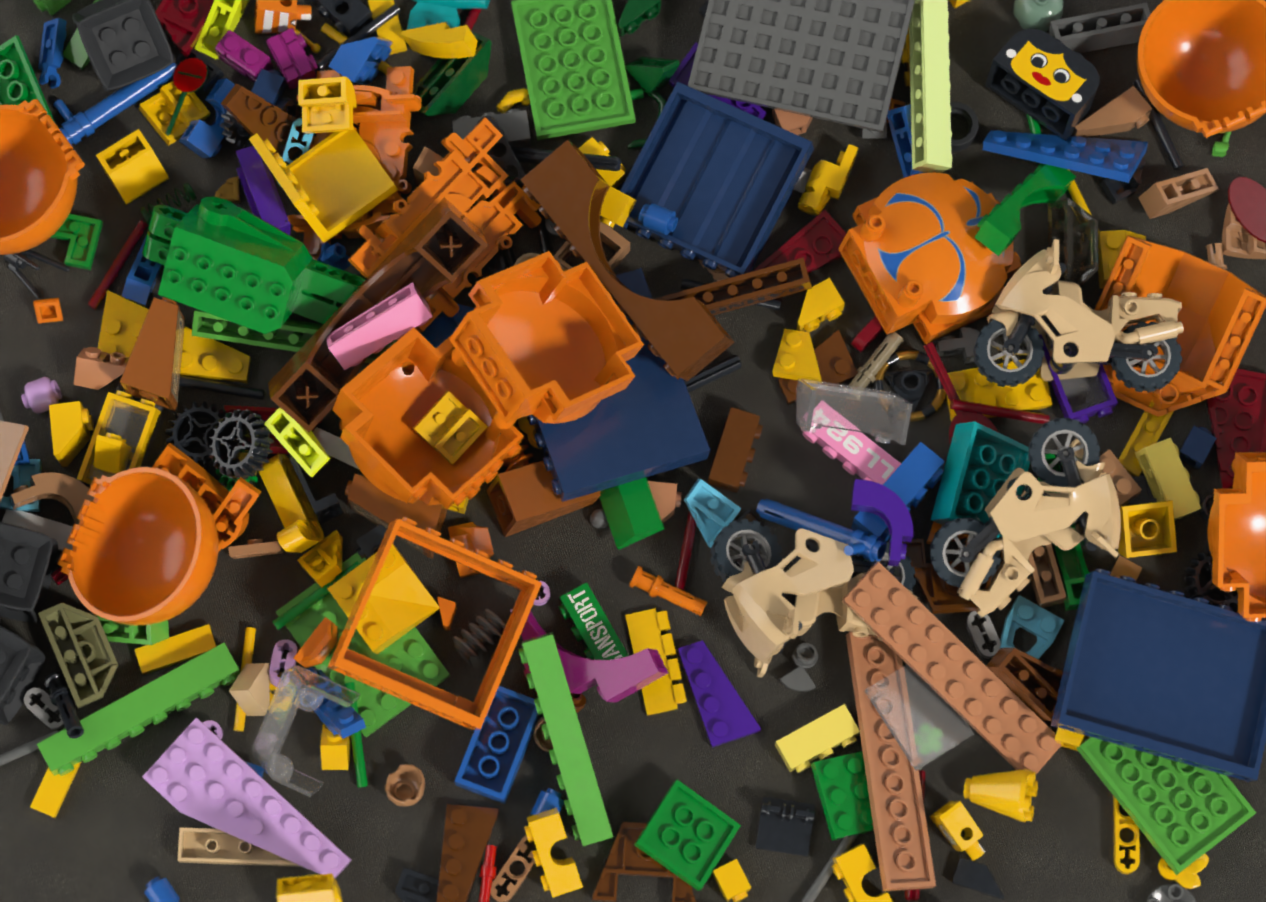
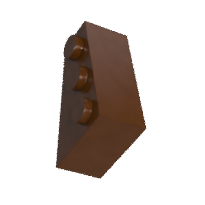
[986,648,1063,720]

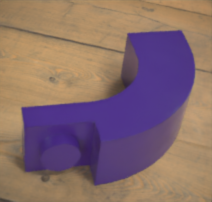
[851,479,913,567]

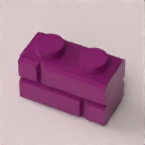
[266,28,318,90]
[215,30,272,83]

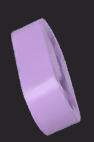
[269,640,297,688]

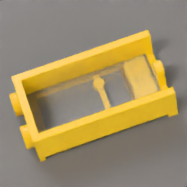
[77,390,161,485]

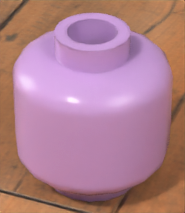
[21,377,62,414]

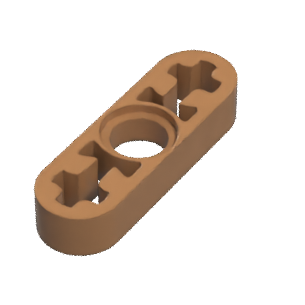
[490,835,535,902]

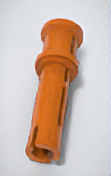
[629,566,707,617]

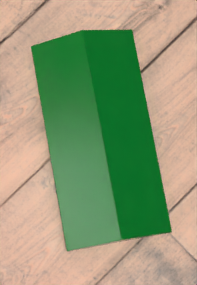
[0,35,55,122]
[599,477,664,550]

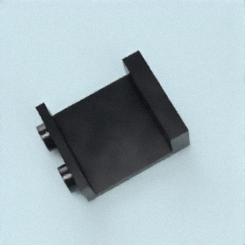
[289,457,343,524]

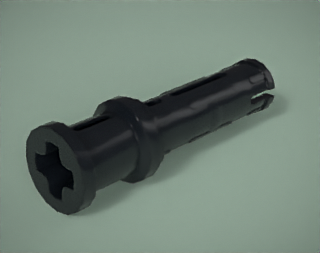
[44,671,84,739]

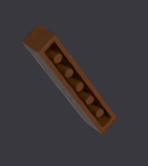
[656,258,812,316]

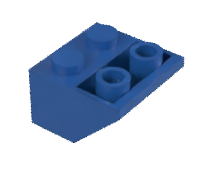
[329,37,393,84]

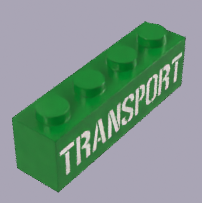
[558,582,629,660]

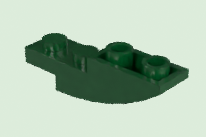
[618,0,661,37]

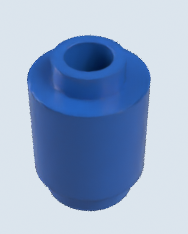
[638,203,678,235]
[530,788,564,816]
[144,876,180,902]

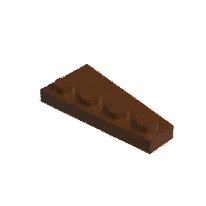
[221,84,305,164]
[437,804,500,902]

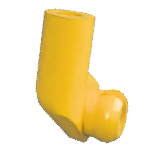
[496,88,530,114]

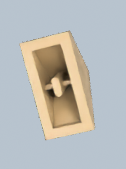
[229,663,270,716]

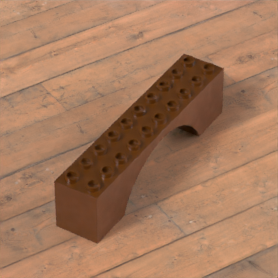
[521,140,735,381]
[268,197,488,432]

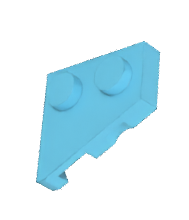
[684,479,741,548]

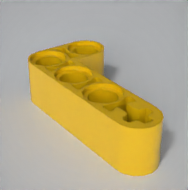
[259,453,324,553]

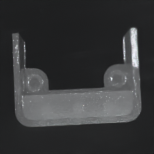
[796,379,913,445]
[252,666,360,797]

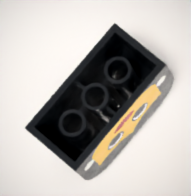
[985,29,1100,141]

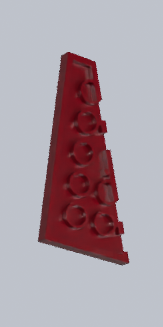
[1206,369,1266,489]

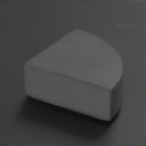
[780,667,816,692]

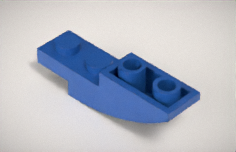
[293,666,366,739]

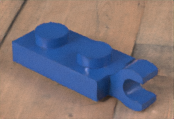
[38,18,67,89]

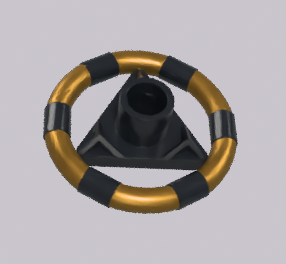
[873,350,946,422]

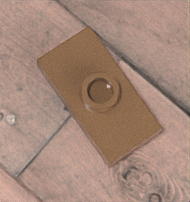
[228,539,283,559]

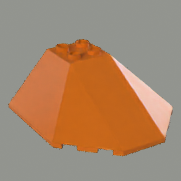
[1095,235,1266,417]

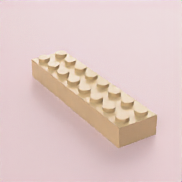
[177,828,302,867]

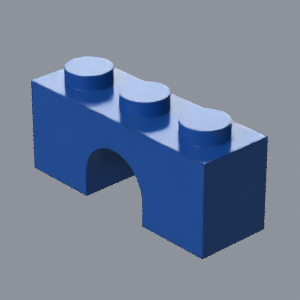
[179,78,235,158]

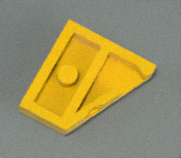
[772,329,822,384]
[297,530,343,588]

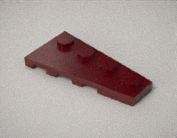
[752,210,847,273]

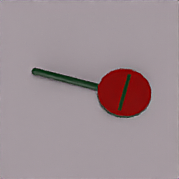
[166,58,208,136]

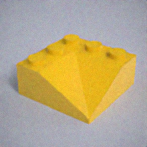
[327,543,440,655]

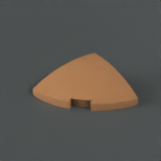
[1222,204,1266,259]

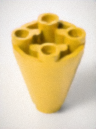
[964,769,1038,822]

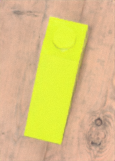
[195,0,249,60]
[264,407,330,477]

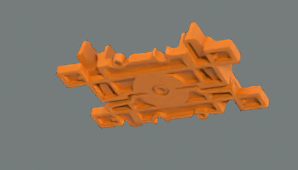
[287,66,422,260]
[348,117,541,333]

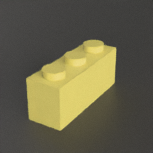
[1135,437,1201,520]
[775,704,860,773]

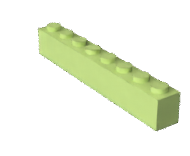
[909,0,952,173]

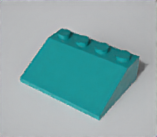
[931,421,1030,537]

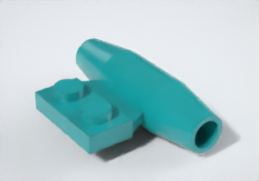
[407,0,490,30]

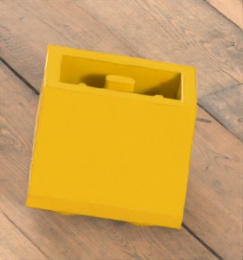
[96,129,169,205]

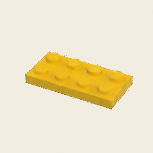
[946,359,1053,421]

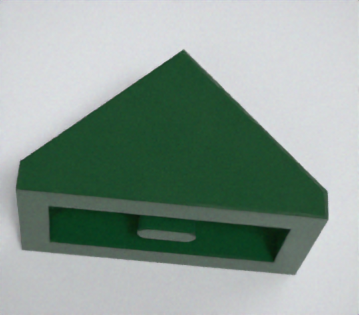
[626,57,680,95]

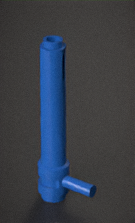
[54,63,177,145]
[756,499,887,562]

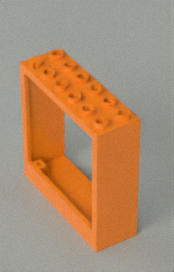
[327,517,542,730]

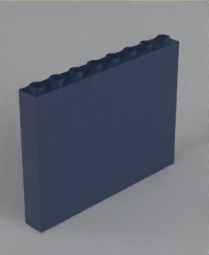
[527,268,710,502]
[1051,569,1266,782]

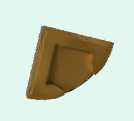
[215,176,241,203]

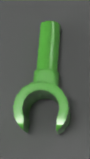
[1212,131,1232,157]

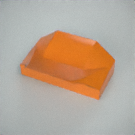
[448,522,494,578]
[293,617,337,668]

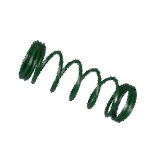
[139,182,197,225]

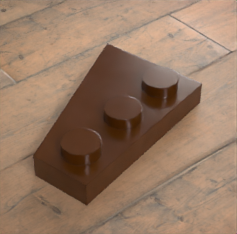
[778,329,858,405]

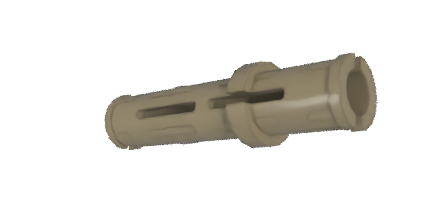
[844,332,904,400]

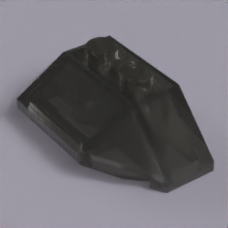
[1048,198,1099,288]

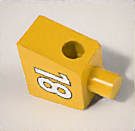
[929,801,985,861]

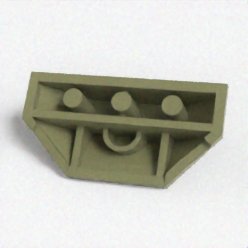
[38,603,118,708]

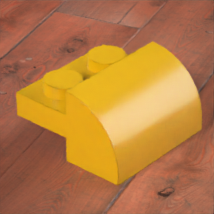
[298,77,357,134]

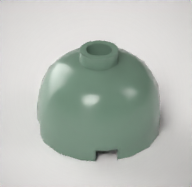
[1013,0,1063,32]

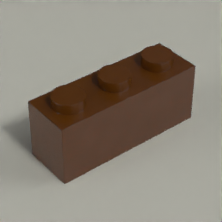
[708,407,763,493]

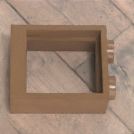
[553,222,630,272]

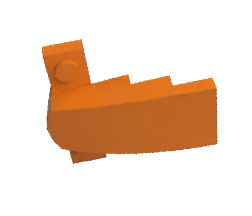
[152,443,262,553]

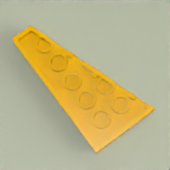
[98,290,251,383]

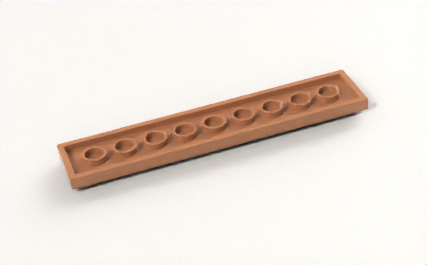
[842,562,1062,774]
[846,632,936,891]

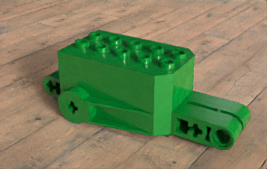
[142,197,366,334]

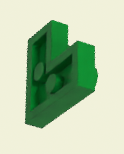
[51,214,103,270]

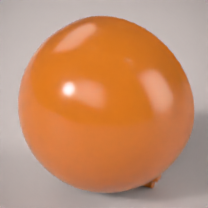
[1137,0,1266,138]
[0,99,85,255]
[57,467,218,626]

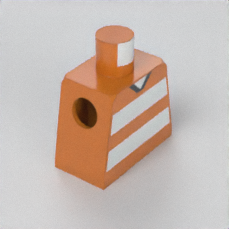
[255,0,311,34]

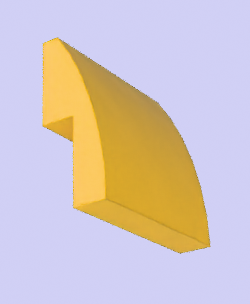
[139,80,210,146]
[412,391,488,464]

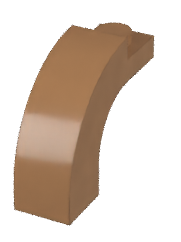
[9,472,95,525]

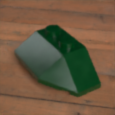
[414,32,492,116]

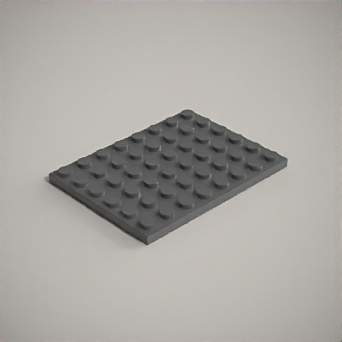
[688,0,915,133]

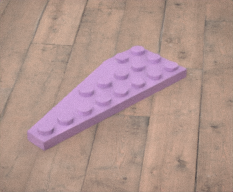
[143,718,352,878]

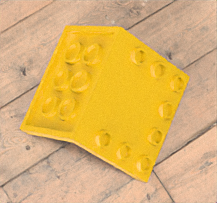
[249,127,398,243]

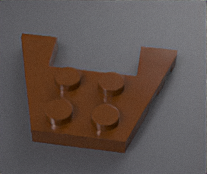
[902,539,992,614]
[592,822,696,902]

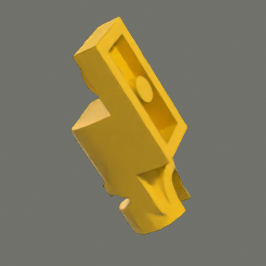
[798,144,858,216]

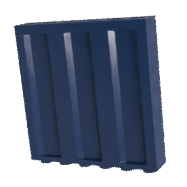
[615,81,814,278]

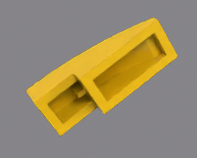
[401,22,478,59]

